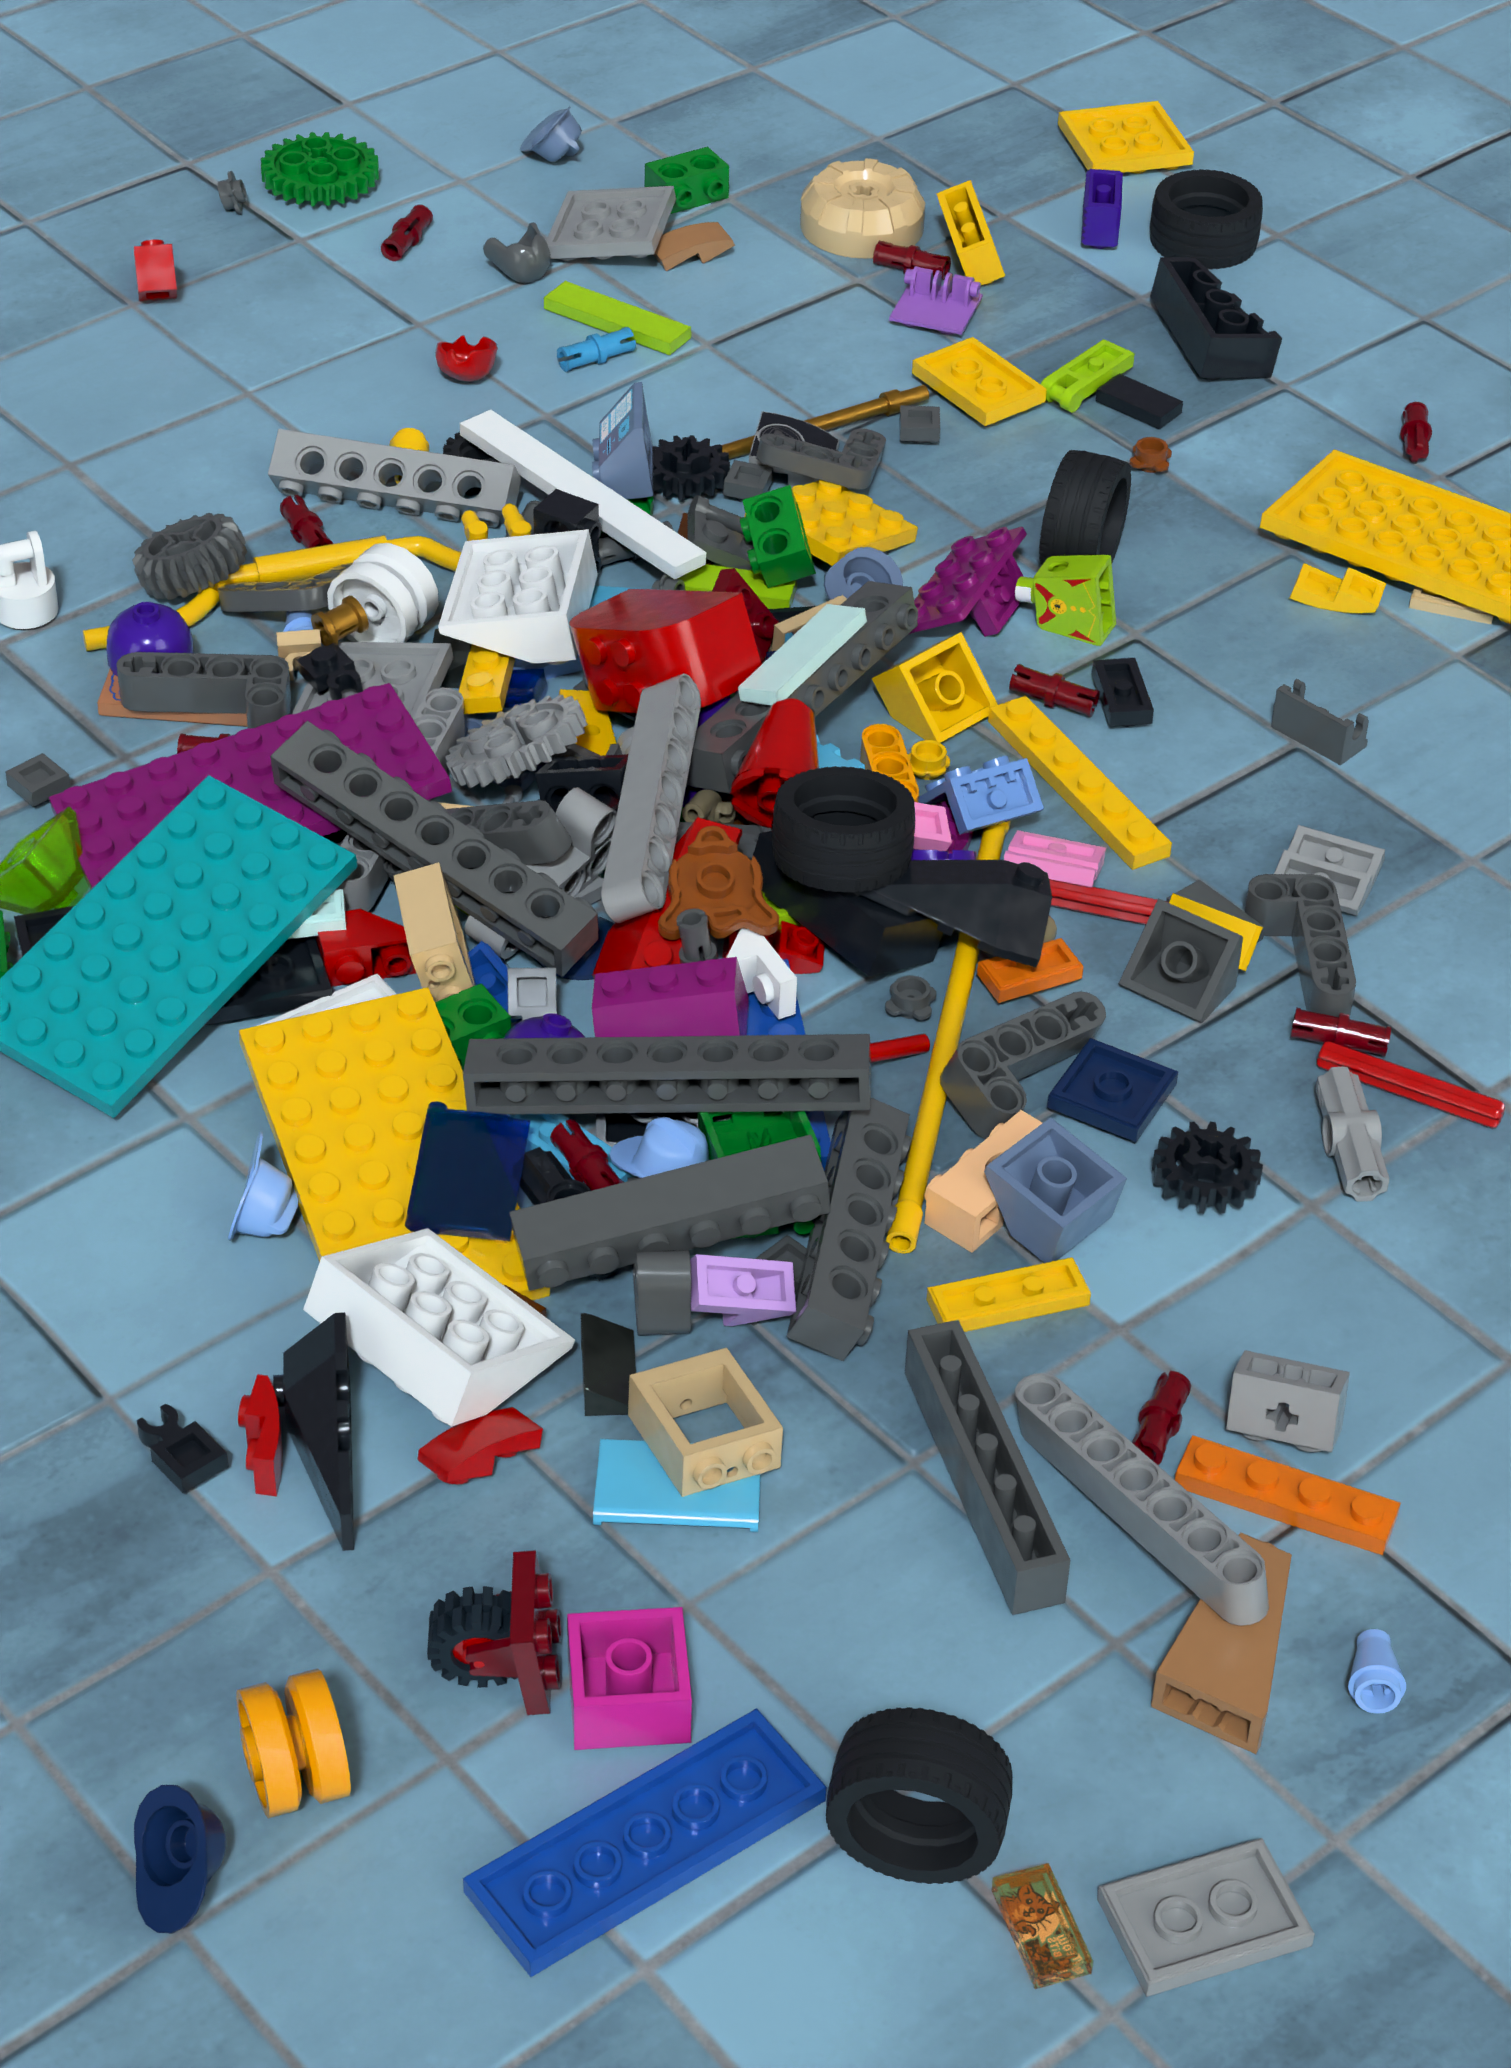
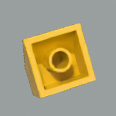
[872,632,998,743]

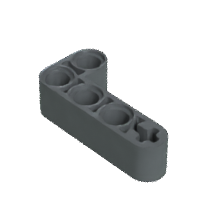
[116,652,292,728]
[384,800,572,884]
[1245,874,1356,1019]
[940,991,1106,1139]
[627,1177,691,1335]

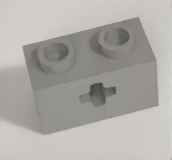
[1226,1350,1350,1452]

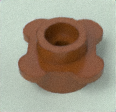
[1130,437,1172,473]

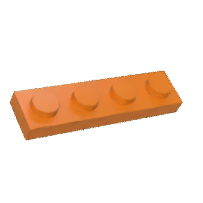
[1175,1435,1401,1555]

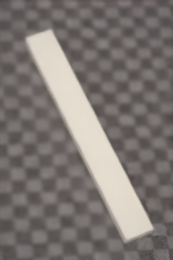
[460,410,706,580]

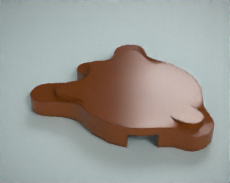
[658,826,779,940]

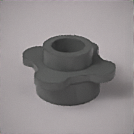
[218,171,247,214]
[885,975,936,1020]

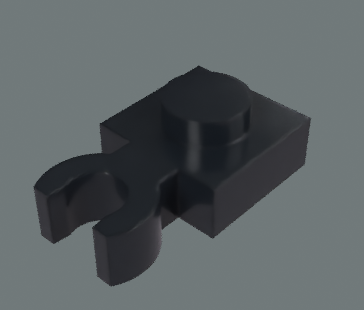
[296,643,363,700]
[137,1404,228,1494]

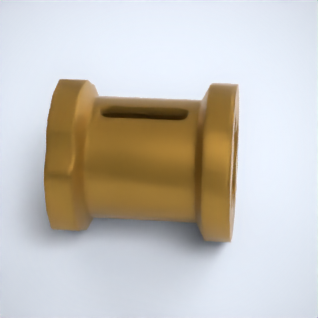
[311,595,369,646]

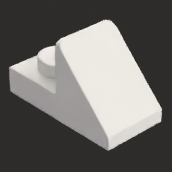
[726,928,797,1020]

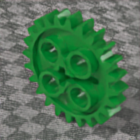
[261,132,379,206]

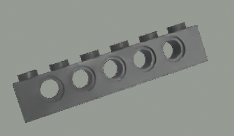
[786,1098,911,1361]

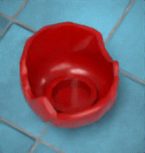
[435,335,498,382]

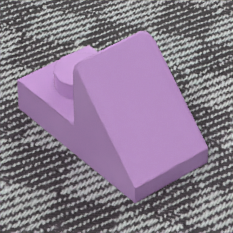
[690,1254,796,1326]

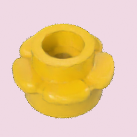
[908,740,950,780]

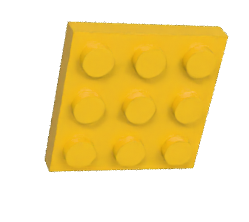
[1058,101,1194,173]
[745,480,918,566]

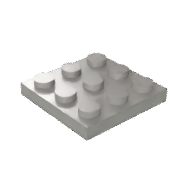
[546,186,676,261]
[292,642,454,717]

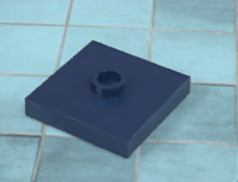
[1047,1038,1178,1142]

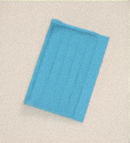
[593,1439,761,1532]

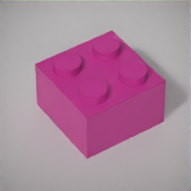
[567,1607,692,1750]

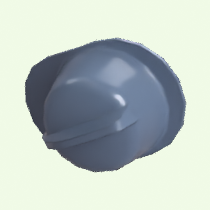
[520,106,582,162]
[824,547,903,600]

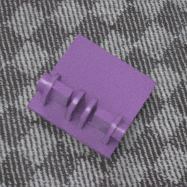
[889,266,983,335]

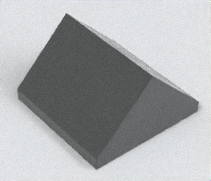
[1118,898,1243,1023]

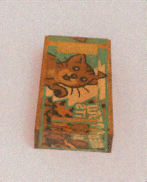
[991,1863,1093,1989]

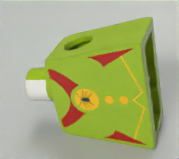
[1015,555,1116,646]

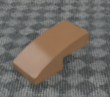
[653,222,735,271]

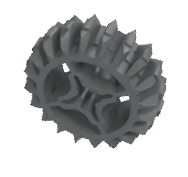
[132,513,247,600]

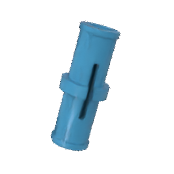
[557,327,636,372]

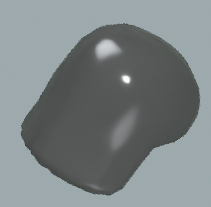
[483,222,551,284]

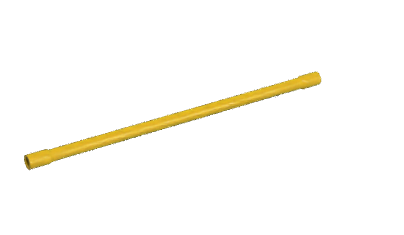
[886,821,1011,1254]

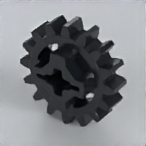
[653,435,730,500]
[1152,1121,1263,1214]

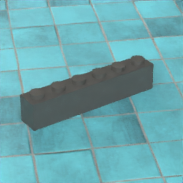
[509,1134,831,1291]
[905,1320,1071,1615]

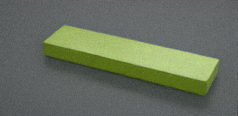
[544,281,691,355]

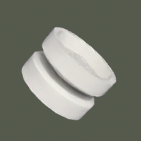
[327,543,439,643]

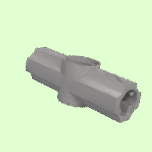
[1315,1066,1389,1202]

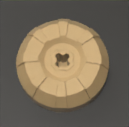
[800,158,926,259]

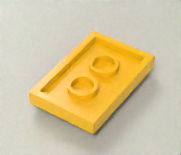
[912,337,1047,426]

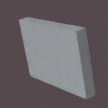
[1097,1838,1315,1997]

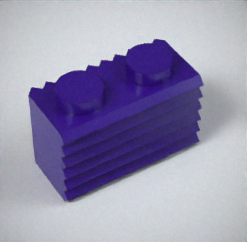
[1081,169,1123,249]

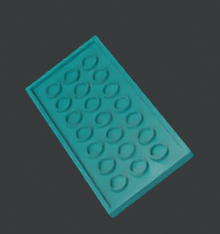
[0,775,358,1118]

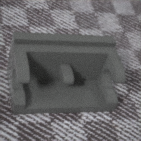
[1271,679,1369,766]

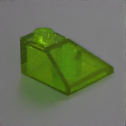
[0,806,84,915]

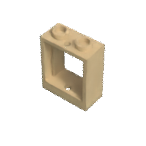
[393,862,475,1002]
[628,1348,783,1497]

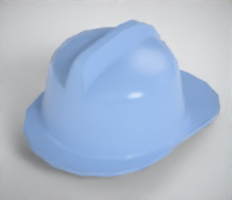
[609,1117,709,1178]
[228,1132,298,1241]

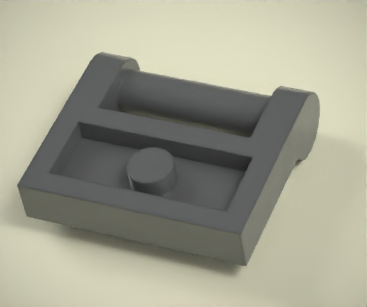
[688,495,754,570]

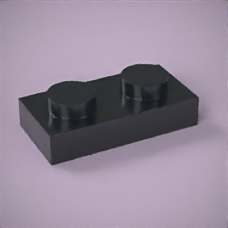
[1092,658,1154,727]

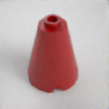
[730,698,819,828]

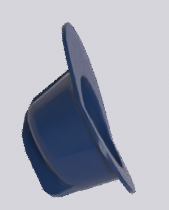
[134,1785,226,1934]

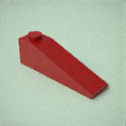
[592,817,743,979]

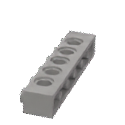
[268,429,521,528]

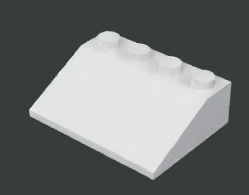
[438,529,598,665]
[303,1228,575,1427]

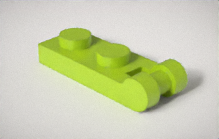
[1041,339,1135,413]

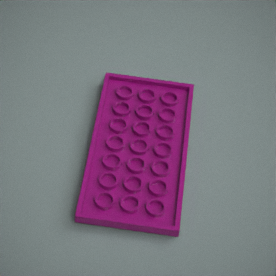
[48,683,452,890]

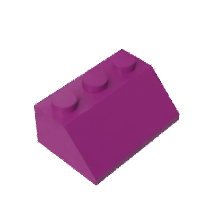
[592,957,749,1037]

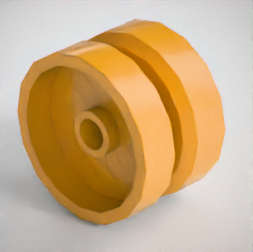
[236,1668,351,1818]

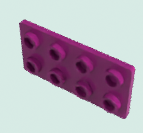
[909,527,1027,637]

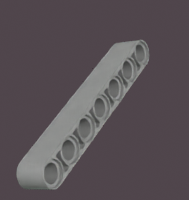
[601,673,701,923]
[336,687,465,912]
[1015,1373,1269,1626]

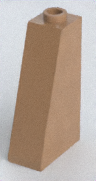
[1151,1532,1292,1754]

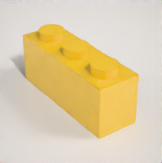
[936,180,1005,285]

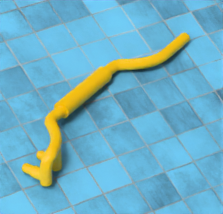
[82,503,532,651]

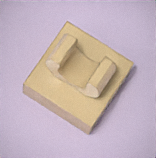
[276,629,321,681]

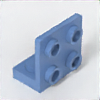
[918,756,1044,835]

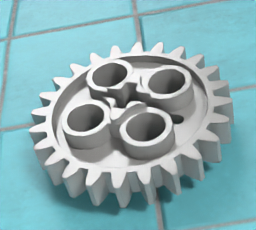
[445,695,588,788]

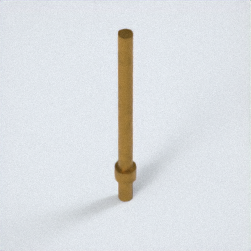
[722,385,929,459]

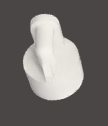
[0,530,59,630]

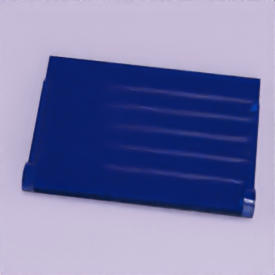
[405,1101,530,1241]

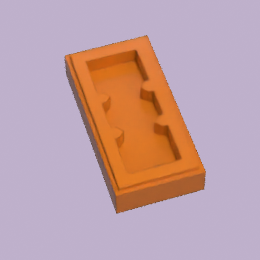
[977,938,1084,1003]

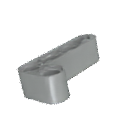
[464,787,617,959]

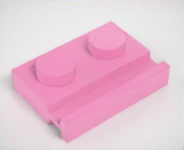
[1004,830,1106,887]

